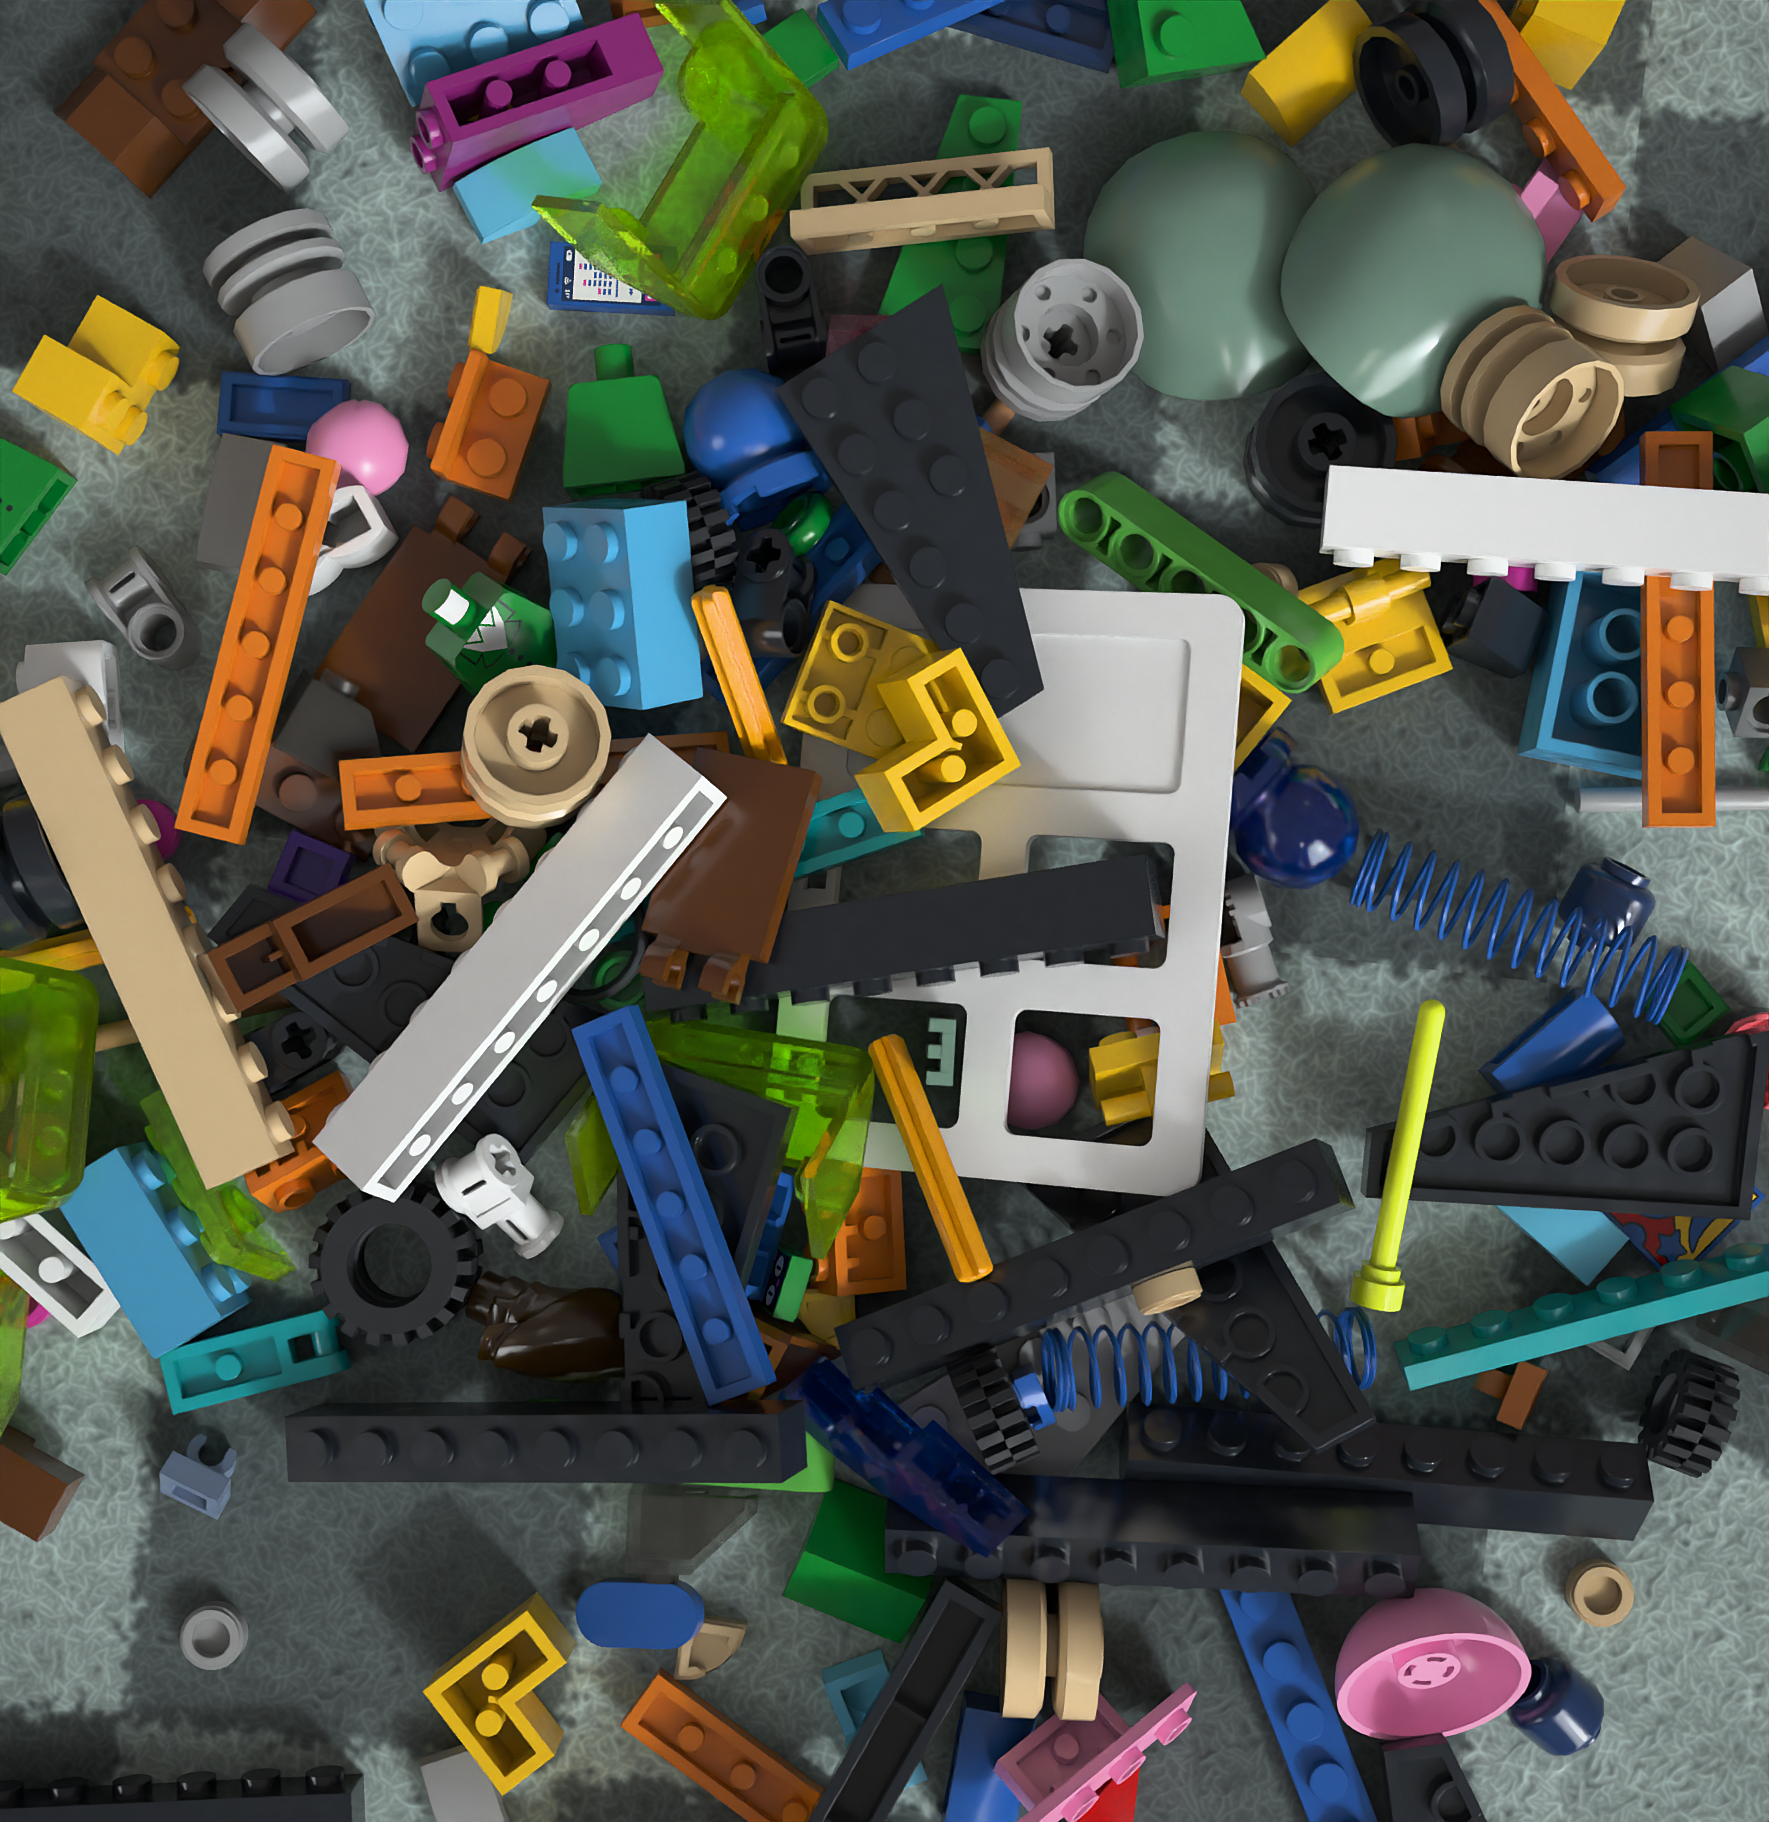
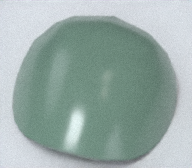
[1083,131,1317,400]
[1280,143,1549,419]

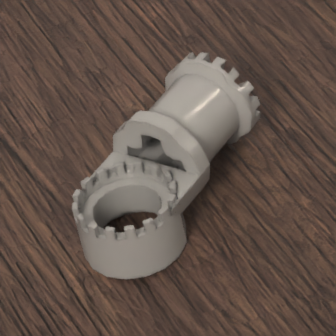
[1220,872,1291,1009]

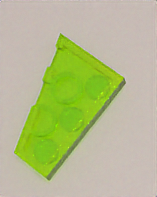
[140,1088,297,1282]

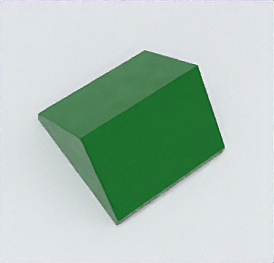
[782,1477,933,1644]

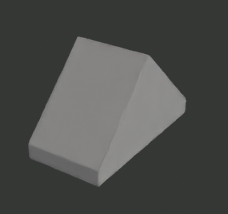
[1657,236,1769,373]

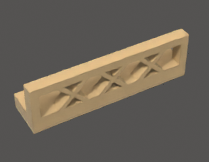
[790,147,1055,255]

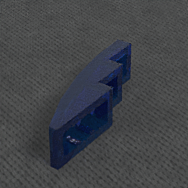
[777,1354,1030,1558]

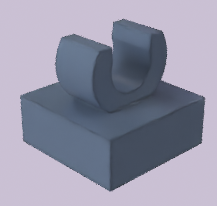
[159,1434,237,1520]

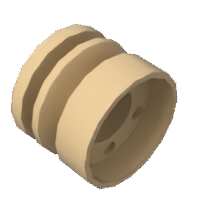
[1440,305,1624,480]

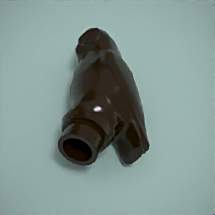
[465,1271,625,1384]

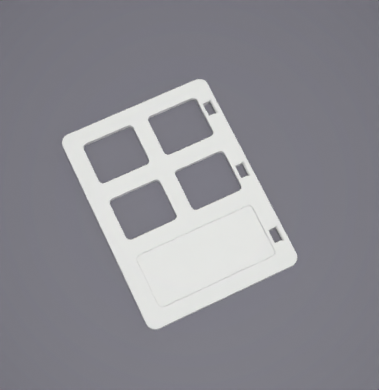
[771,584,1245,1197]

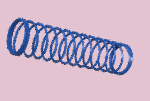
[1349,829,1689,1025]
[1041,1307,1377,1413]

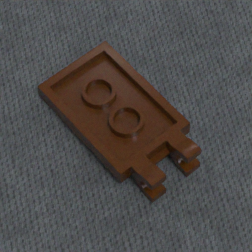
[308,495,533,755]
[638,747,823,1005]

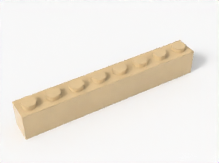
[0,675,295,1190]

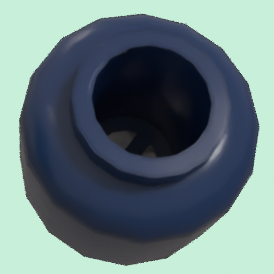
[1558,856,1656,956]
[1507,1656,1604,1756]

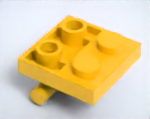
[1298,558,1453,716]
[780,600,939,760]
[1089,1019,1235,1126]

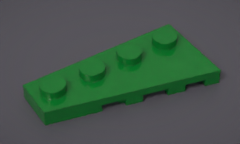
[873,94,1022,355]

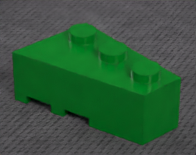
[1107,0,1267,89]

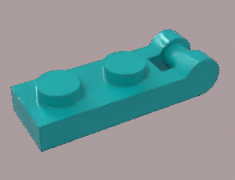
[159,1308,352,1415]

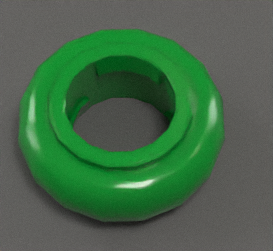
[770,491,833,556]

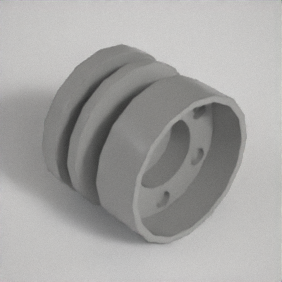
[203,208,376,376]
[980,259,1144,422]

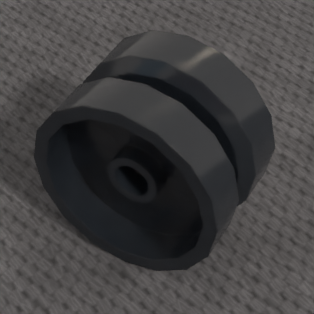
[1352,0,1514,148]
[1243,372,1398,529]
[0,791,85,951]

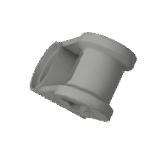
[85,545,203,670]

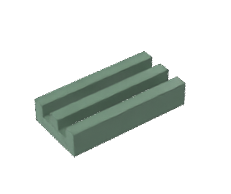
[924,1016,956,1086]

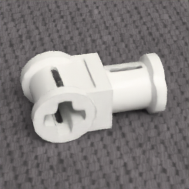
[435,1133,564,1259]

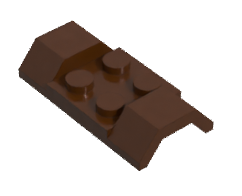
[54,0,317,199]

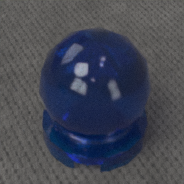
[1229,725,1359,889]

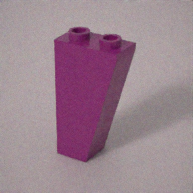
[409,12,664,192]

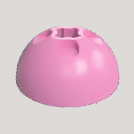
[1335,1588,1531,1741]

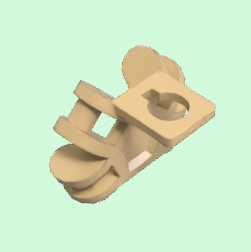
[373,818,547,953]

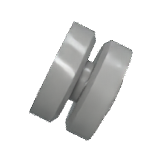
[182,22,351,195]

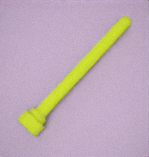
[1349,999,1445,1312]

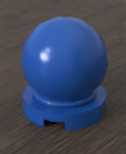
[682,368,833,532]

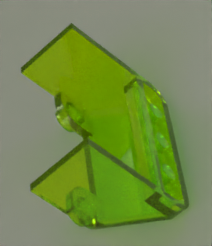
[531,0,828,320]
[0,956,100,1224]
[564,1017,875,1260]

